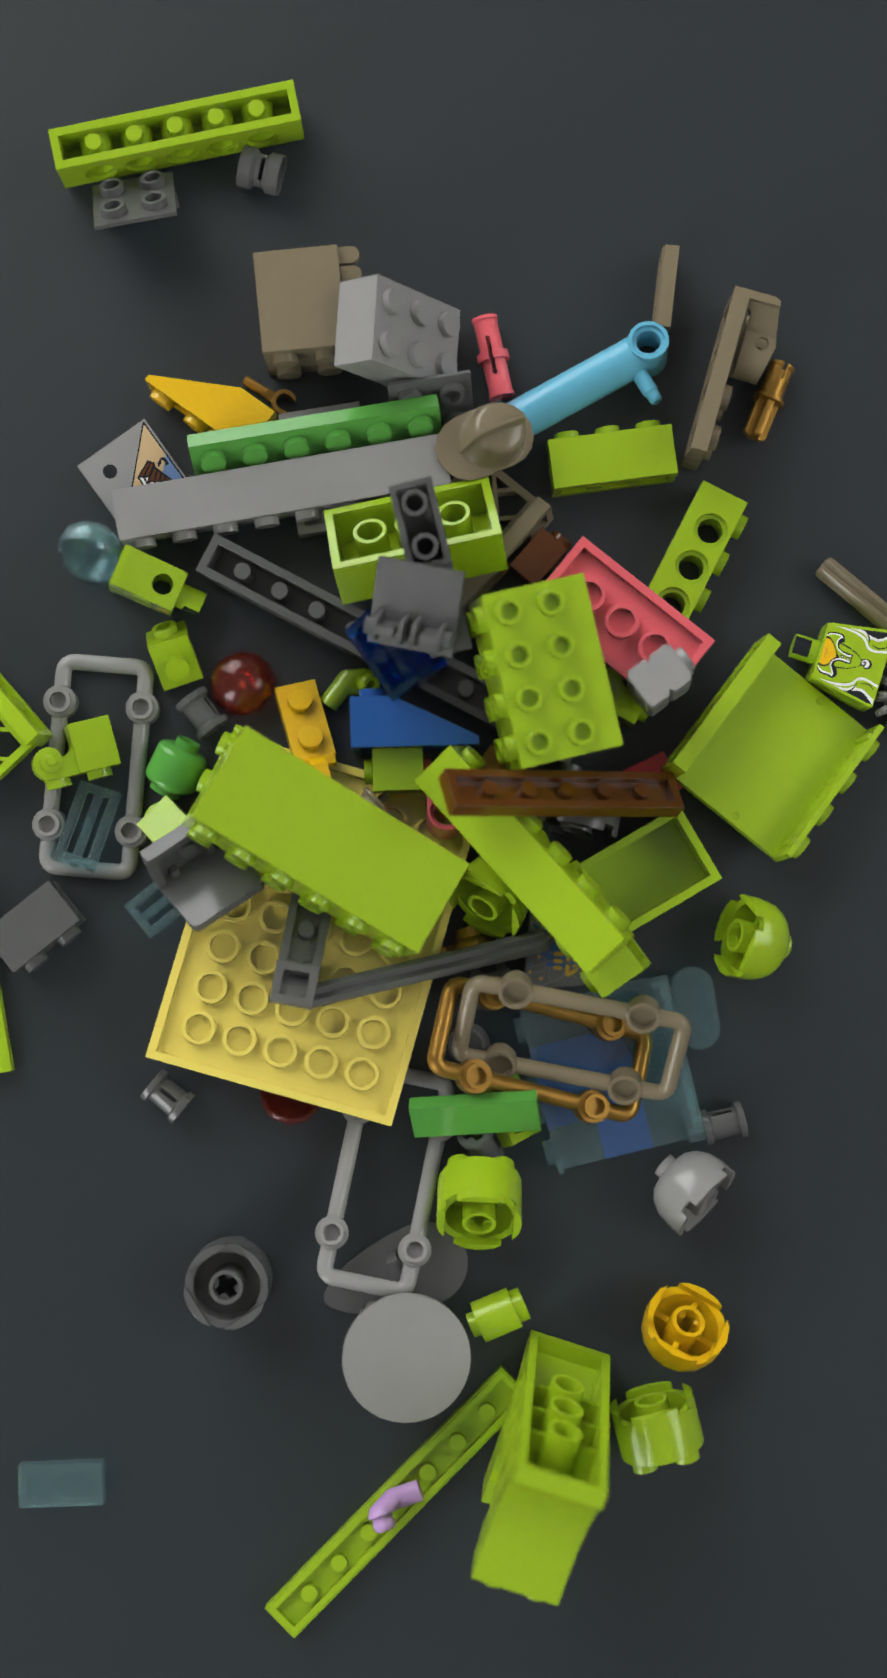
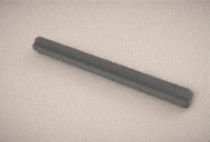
[312,929,550,1008]

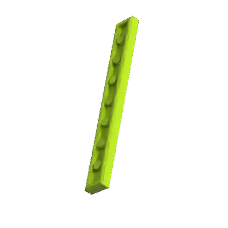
[265,1364,517,1639]

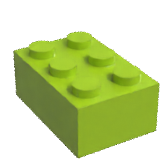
[580,811,722,932]

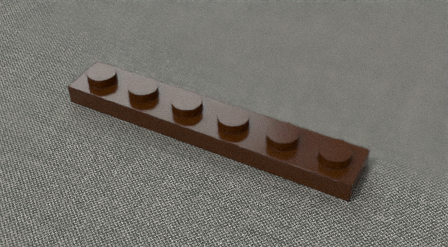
[438,768,685,817]

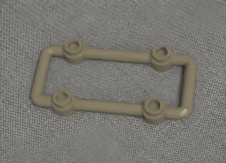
[452,970,691,1105]

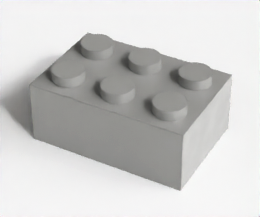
[334,274,460,386]

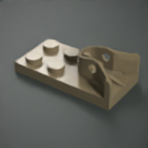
[681,286,781,471]

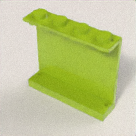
[661,633,885,862]

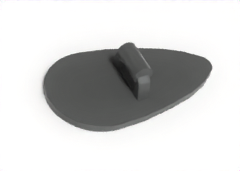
[324,1221,468,1314]

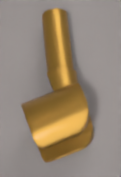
[242,376,296,416]

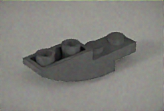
[388,476,473,658]

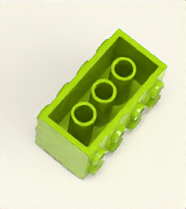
[465,572,623,770]

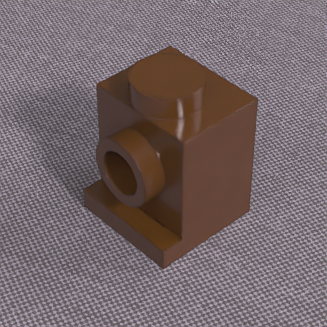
[509,528,572,586]

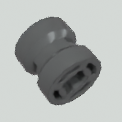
[236,145,287,196]

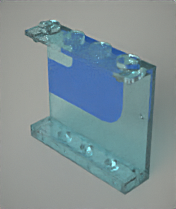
[513,974,707,1175]

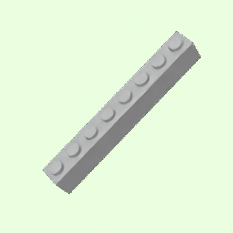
[110,434,451,550]

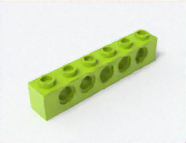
[48,79,305,188]
[606,480,749,728]

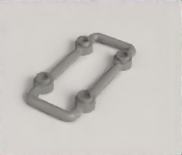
[32,654,161,880]
[315,1067,455,1297]

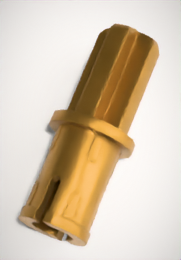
[743,359,795,442]

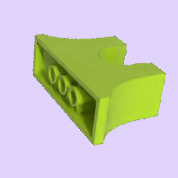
[471,1330,610,1606]

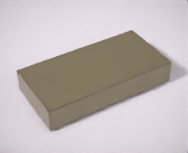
[652,244,680,333]

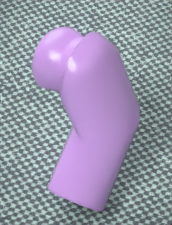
[368,1479,424,1533]

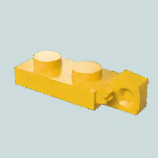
[274,679,337,778]

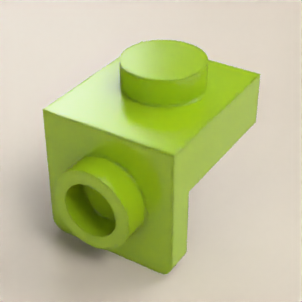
[146,620,204,691]

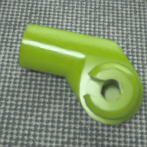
[320,668,380,712]

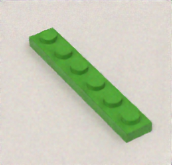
[187,394,442,476]

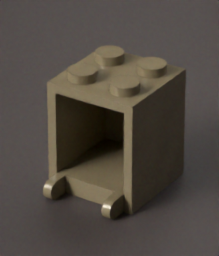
[253,244,362,380]

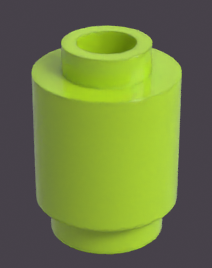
[465,1287,531,1342]

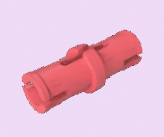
[472,313,515,402]

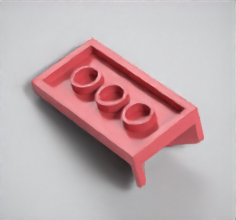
[546,536,715,681]

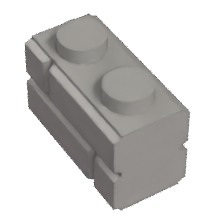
[627,644,696,716]

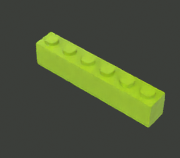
[414,745,635,974]

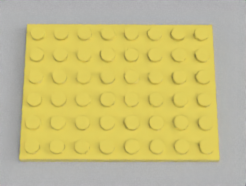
[145,747,470,1127]

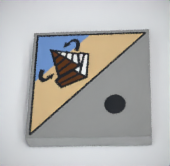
[77,419,186,519]

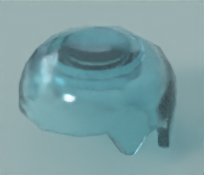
[57,520,122,582]

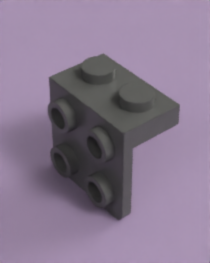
[139,825,264,931]

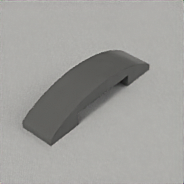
[269,892,331,1010]

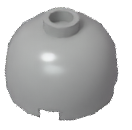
[654,1150,735,1236]

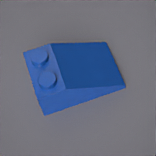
[350,688,479,755]

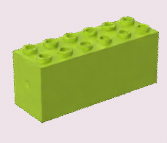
[182,726,469,959]

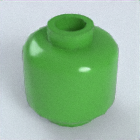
[146,735,207,800]

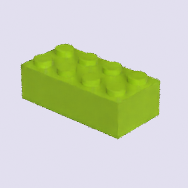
[323,476,508,605]

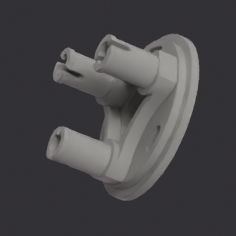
[342,1293,471,1423]

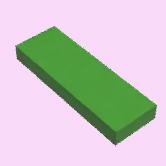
[409,1090,541,1138]

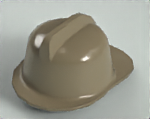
[435,402,534,481]

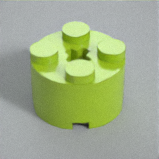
[436,1154,522,1250]
[610,1381,704,1475]

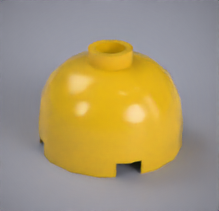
[641,1283,730,1372]

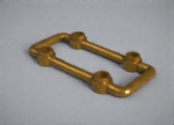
[427,976,653,1123]

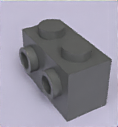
[0,880,87,974]

